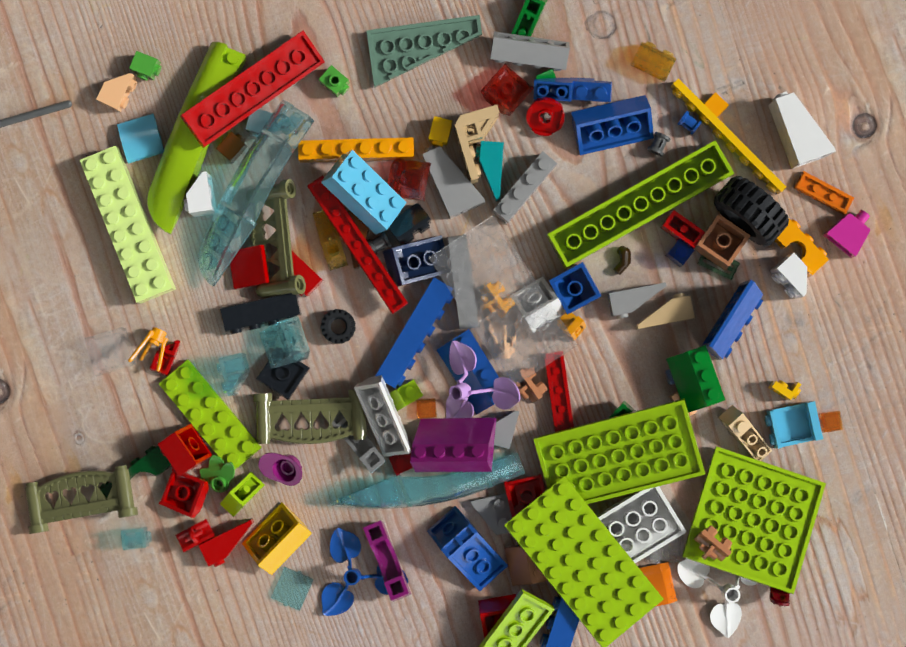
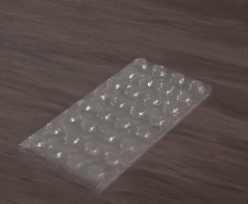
[429,215,578,385]

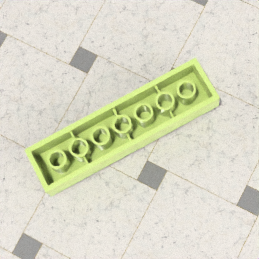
[80,146,176,304]

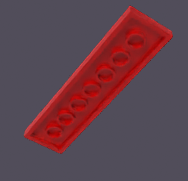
[180,30,325,148]

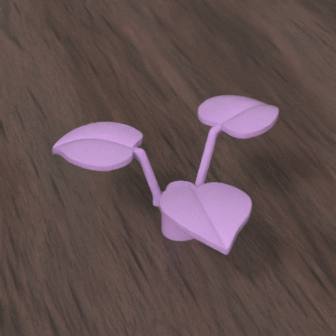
[446,341,520,418]

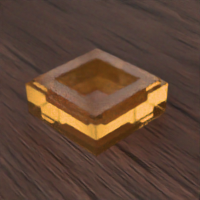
[416,398,437,419]
[820,411,843,433]

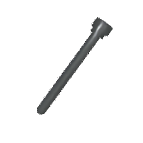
[0,100,72,128]

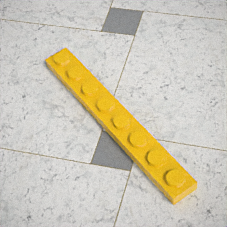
[671,78,786,194]

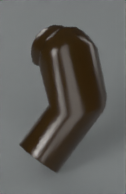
[613,246,631,275]

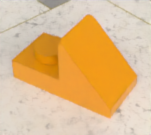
[556,312,586,341]

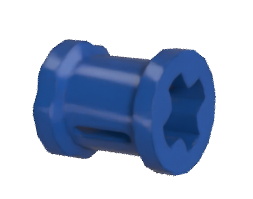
[677,111,702,135]

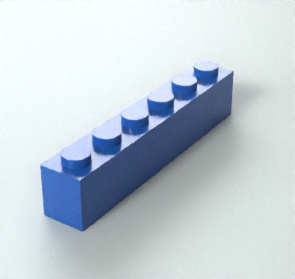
[376,277,455,388]

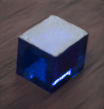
[665,239,695,267]

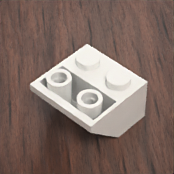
[770,253,807,299]

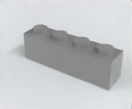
[490,31,570,71]
[493,151,557,224]

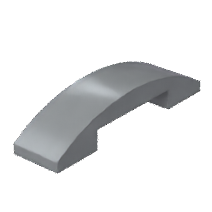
[332,411,386,474]

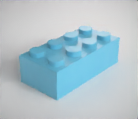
[321,150,407,235]

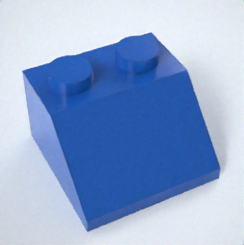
[549,262,602,315]

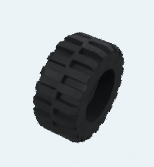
[714,176,789,247]

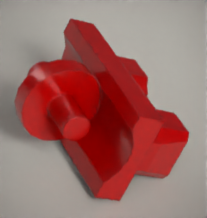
[175,519,215,552]

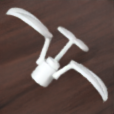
[677,559,757,638]

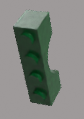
[99,445,171,498]

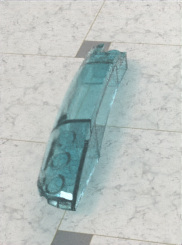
[198,100,314,287]
[330,451,525,509]

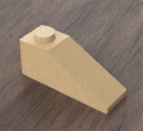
[635,293,695,330]

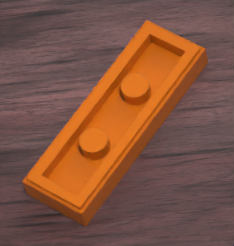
[794,171,854,215]

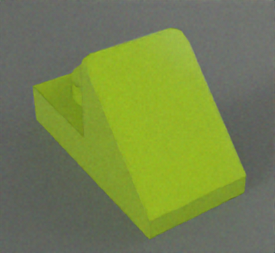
[389,379,423,411]

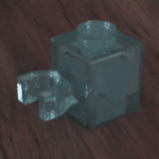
[121,527,152,550]

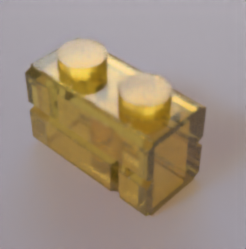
[631,41,676,82]

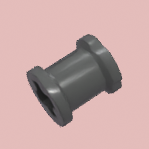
[647,132,671,157]
[367,232,392,255]

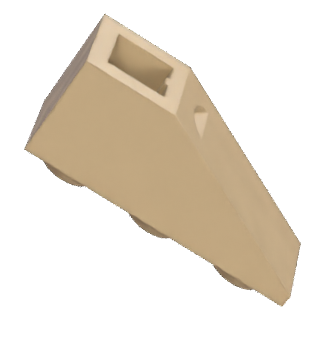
[718,405,772,461]

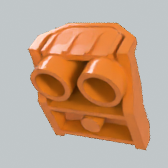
[639,561,677,607]

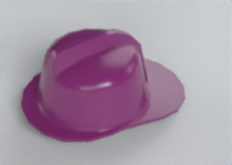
[258,452,302,486]

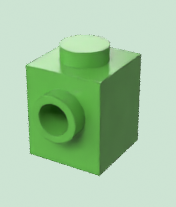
[129,51,162,81]
[319,65,350,97]

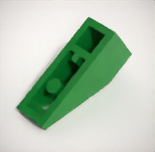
[511,0,547,37]

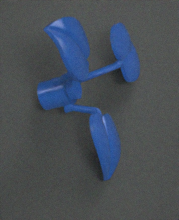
[321,528,408,616]

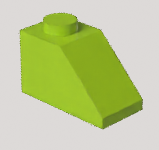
[220,472,265,517]

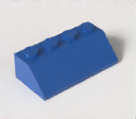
[571,95,654,155]
[437,329,499,415]

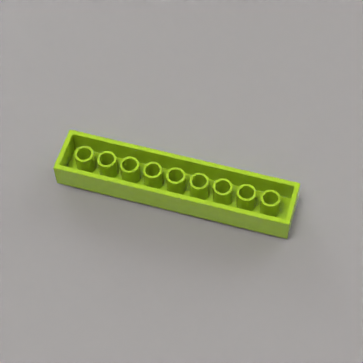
[546,140,735,269]

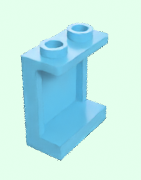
[765,401,823,449]

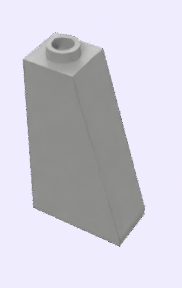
[422,146,485,219]

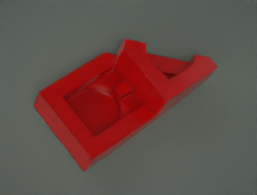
[149,340,181,376]

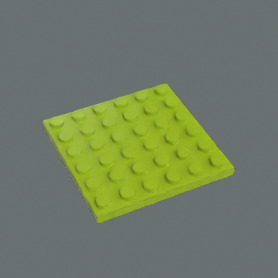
[682,446,826,594]

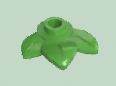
[200,455,235,493]

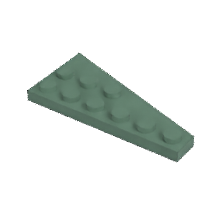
[366,15,482,88]

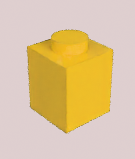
[429,116,453,147]

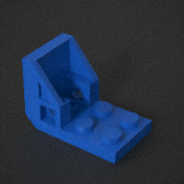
[427,506,508,591]

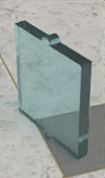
[271,567,314,611]

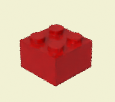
[158,424,212,476]

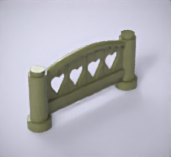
[247,179,306,298]
[253,389,367,444]
[25,465,138,534]

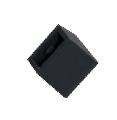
[389,203,431,245]

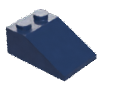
[382,235,452,287]

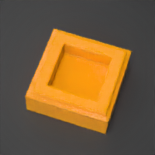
[705,92,729,117]

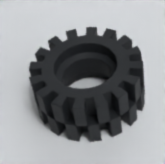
[321,309,356,344]

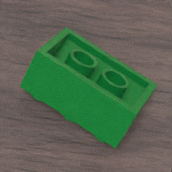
[666,345,725,413]

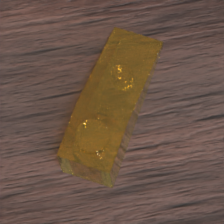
[313,210,348,271]

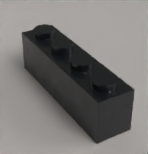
[220,293,302,335]

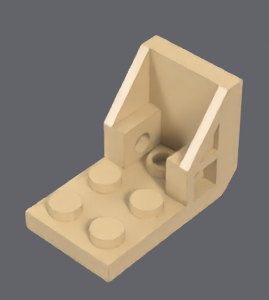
[455,105,499,185]

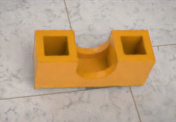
[774,218,829,277]

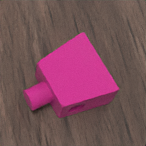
[823,210,870,258]

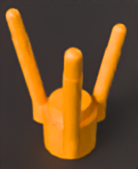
[128,327,168,372]

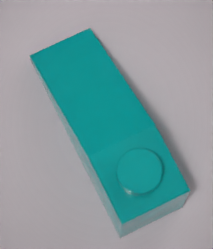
[476,141,504,202]

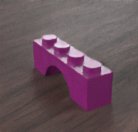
[363,520,411,602]

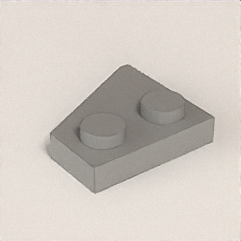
[471,493,512,535]

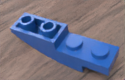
[533,78,612,102]

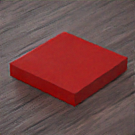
[229,245,269,289]

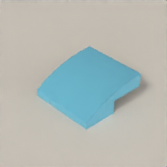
[117,114,164,164]

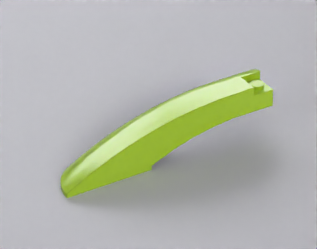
[147,42,246,234]

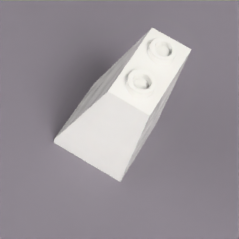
[768,91,836,169]

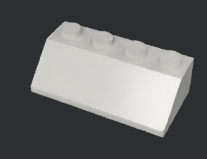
[354,375,411,457]

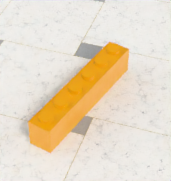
[298,137,414,163]

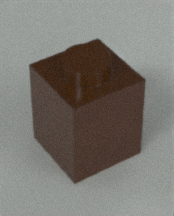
[216,131,248,163]

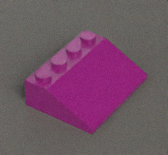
[410,418,496,472]

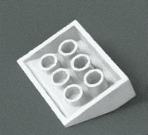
[596,486,686,563]

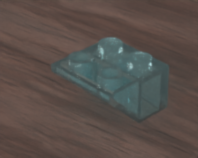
[260,316,310,369]
[216,353,250,396]

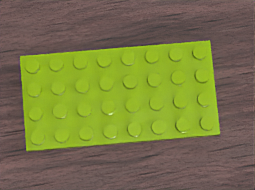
[533,399,705,504]
[504,476,664,647]

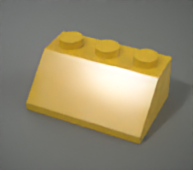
[242,502,312,575]

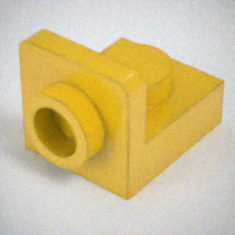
[768,380,801,400]

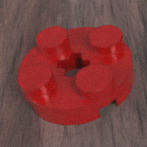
[526,97,565,136]

